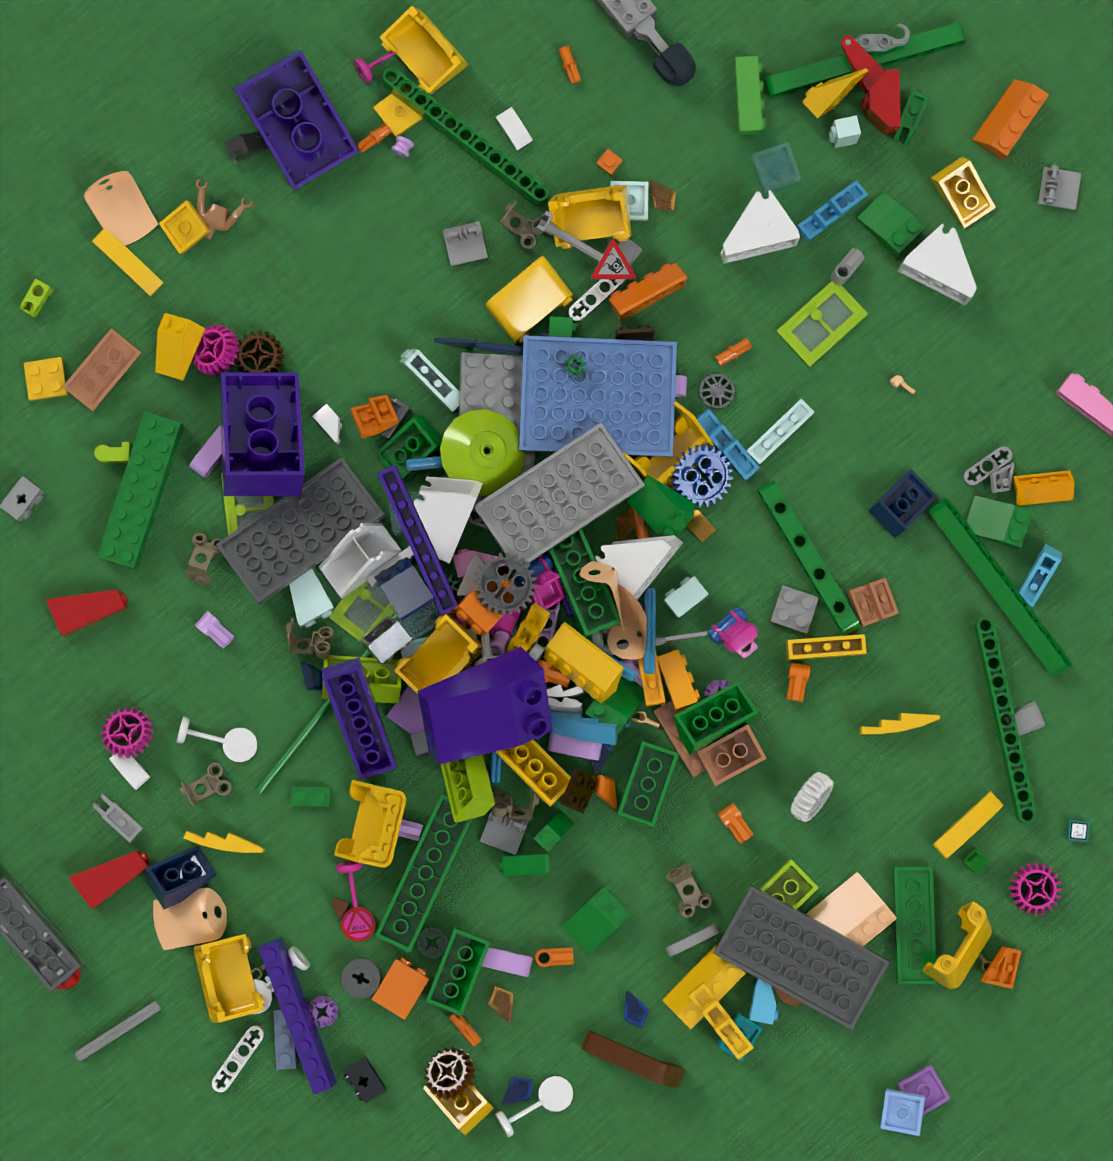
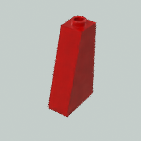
[46,590,129,637]
[68,851,151,909]

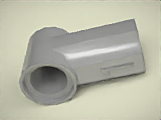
[831,248,865,285]

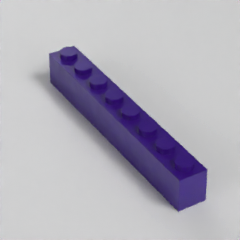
[377,465,459,615]
[258,937,337,1095]

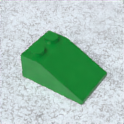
[856,192,926,258]
[376,415,442,480]
[627,475,696,537]
[966,496,1033,550]
[585,676,645,739]
[562,886,631,955]

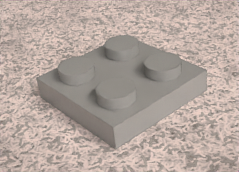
[770,585,819,634]

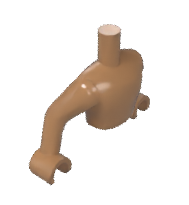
[196,179,254,240]

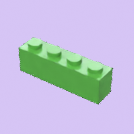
[734,56,765,136]

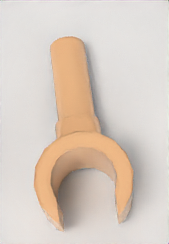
[890,375,916,394]
[632,711,660,728]

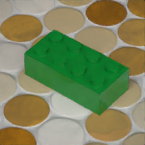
[617,741,679,827]

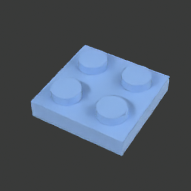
[881,1089,926,1136]

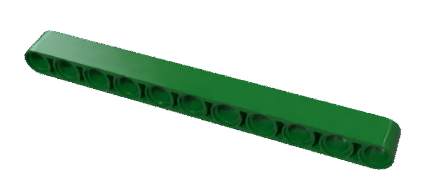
[765,22,967,98]
[382,68,549,206]
[929,498,1072,677]
[974,617,1037,824]

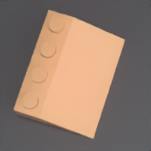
[806,872,897,946]

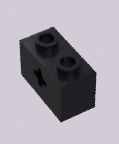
[344,1055,387,1103]

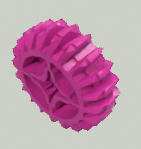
[193,324,240,376]
[100,707,154,759]
[1009,862,1062,915]

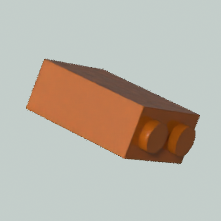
[454,581,513,635]
[371,957,430,1020]

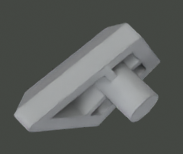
[990,462,1015,493]

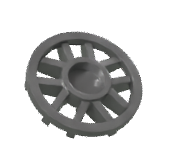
[699,373,735,409]

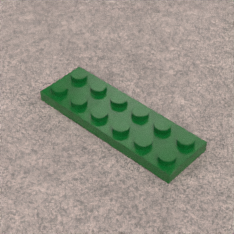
[893,866,937,985]

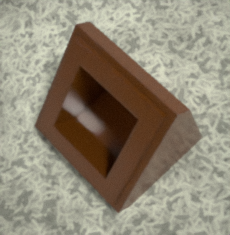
[332,898,350,918]

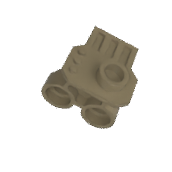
[499,201,545,250]
[184,533,222,585]
[286,618,334,659]
[180,763,232,807]
[491,789,539,820]
[665,864,712,917]

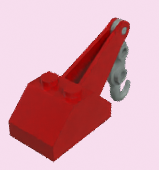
[840,24,910,134]

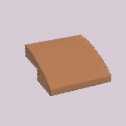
[847,578,899,628]

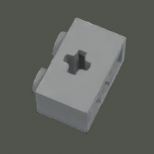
[0,476,44,522]

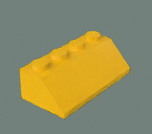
[543,622,624,704]
[495,740,571,807]
[662,944,746,1029]

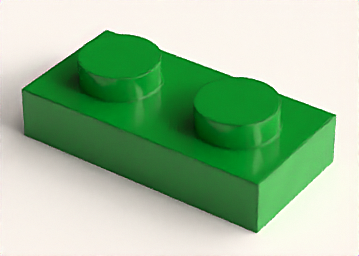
[291,786,331,807]

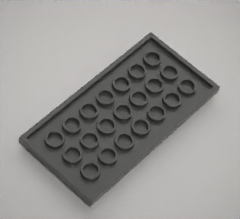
[216,457,386,605]
[714,885,890,1030]

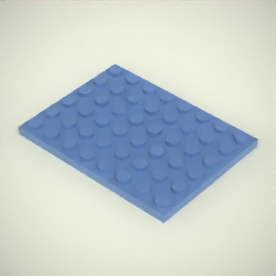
[519,335,677,457]

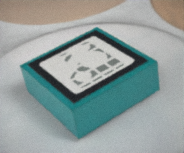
[1067,820,1089,842]

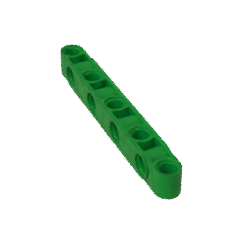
[757,480,861,636]

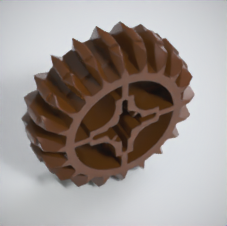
[234,330,285,373]
[424,1047,476,1101]

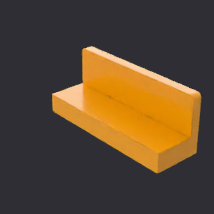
[1013,470,1075,506]
[637,649,665,707]

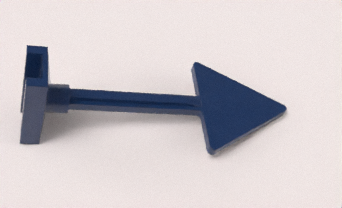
[434,333,549,355]

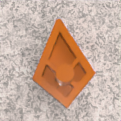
[595,775,617,809]

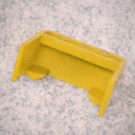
[623,401,714,490]

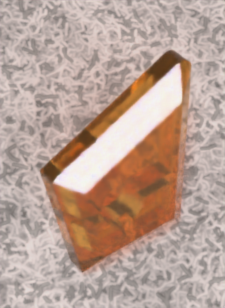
[650,180,676,211]
[616,509,635,541]
[488,986,514,1023]

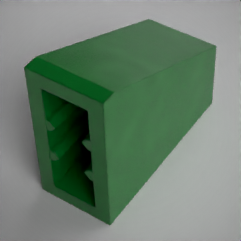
[534,810,574,852]
[499,853,550,876]

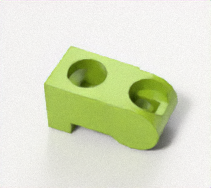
[20,278,55,318]
[94,442,132,463]

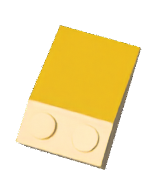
[803,68,868,119]
[931,157,996,229]
[155,313,205,381]
[423,1061,494,1135]

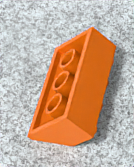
[972,79,1049,161]
[609,263,687,322]

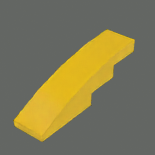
[92,228,163,297]
[505,603,550,654]
[859,713,940,735]
[932,791,1004,859]
[183,831,265,853]
[688,982,754,1060]

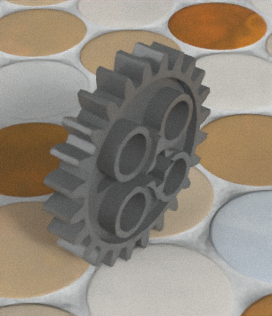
[474,552,537,616]

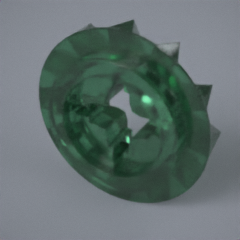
[417,927,448,959]

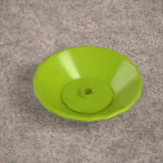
[440,409,526,497]

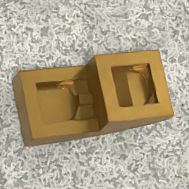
[686,507,716,543]

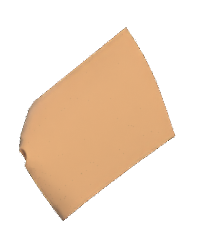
[84,171,158,246]
[579,561,625,634]
[607,584,647,660]
[153,888,227,950]

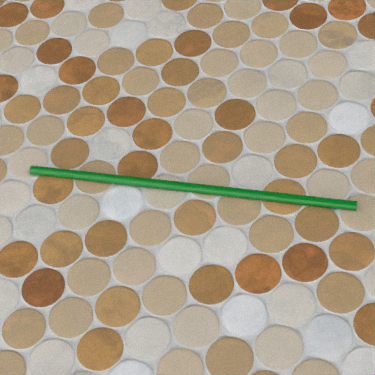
[256,577,427,793]

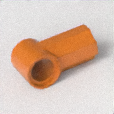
[537,659,570,688]
[786,662,811,702]
[717,803,754,844]
[534,947,574,967]

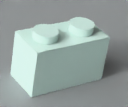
[828,115,861,148]
[664,576,708,619]

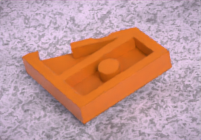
[981,946,1021,989]

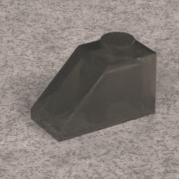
[223,132,268,165]

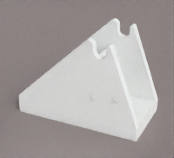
[720,190,800,264]
[898,224,977,305]
[414,477,483,563]
[319,523,402,599]
[595,535,683,600]

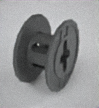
[341,958,382,998]

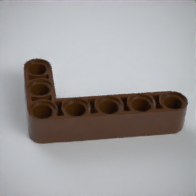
[581,1030,686,1088]

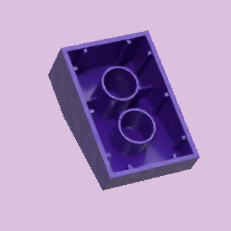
[232,49,359,190]
[220,373,305,496]
[417,647,553,764]

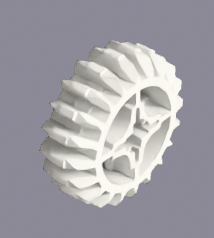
[791,772,834,822]

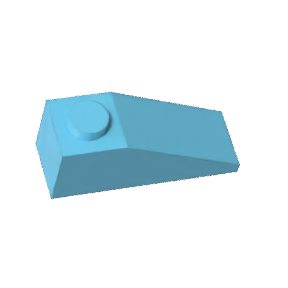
[1019,544,1062,607]
[748,977,779,1025]

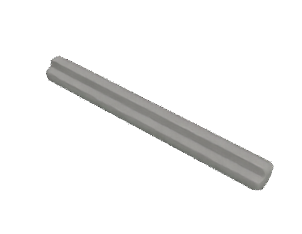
[75,1001,161,1061]

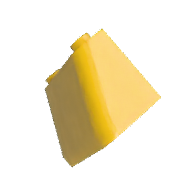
[380,6,468,94]
[548,185,631,249]
[485,256,573,345]
[394,614,482,694]
[334,780,406,867]
[922,901,992,989]
[194,934,265,1023]

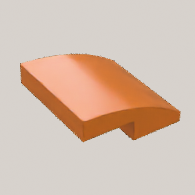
[351,395,399,439]

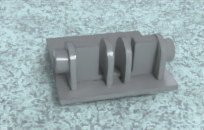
[1038,165,1081,210]
[443,221,488,266]
[480,811,529,855]

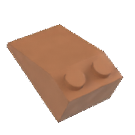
[697,724,767,786]

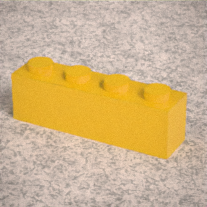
[786,634,867,661]

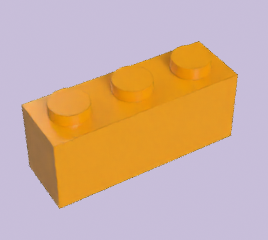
[657,649,701,714]

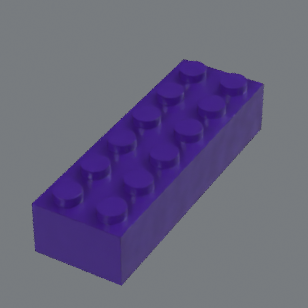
[322,657,397,779]

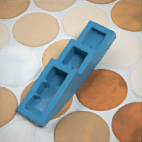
[796,180,868,242]
[696,409,760,480]
[550,711,617,745]

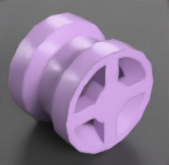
[391,136,414,158]

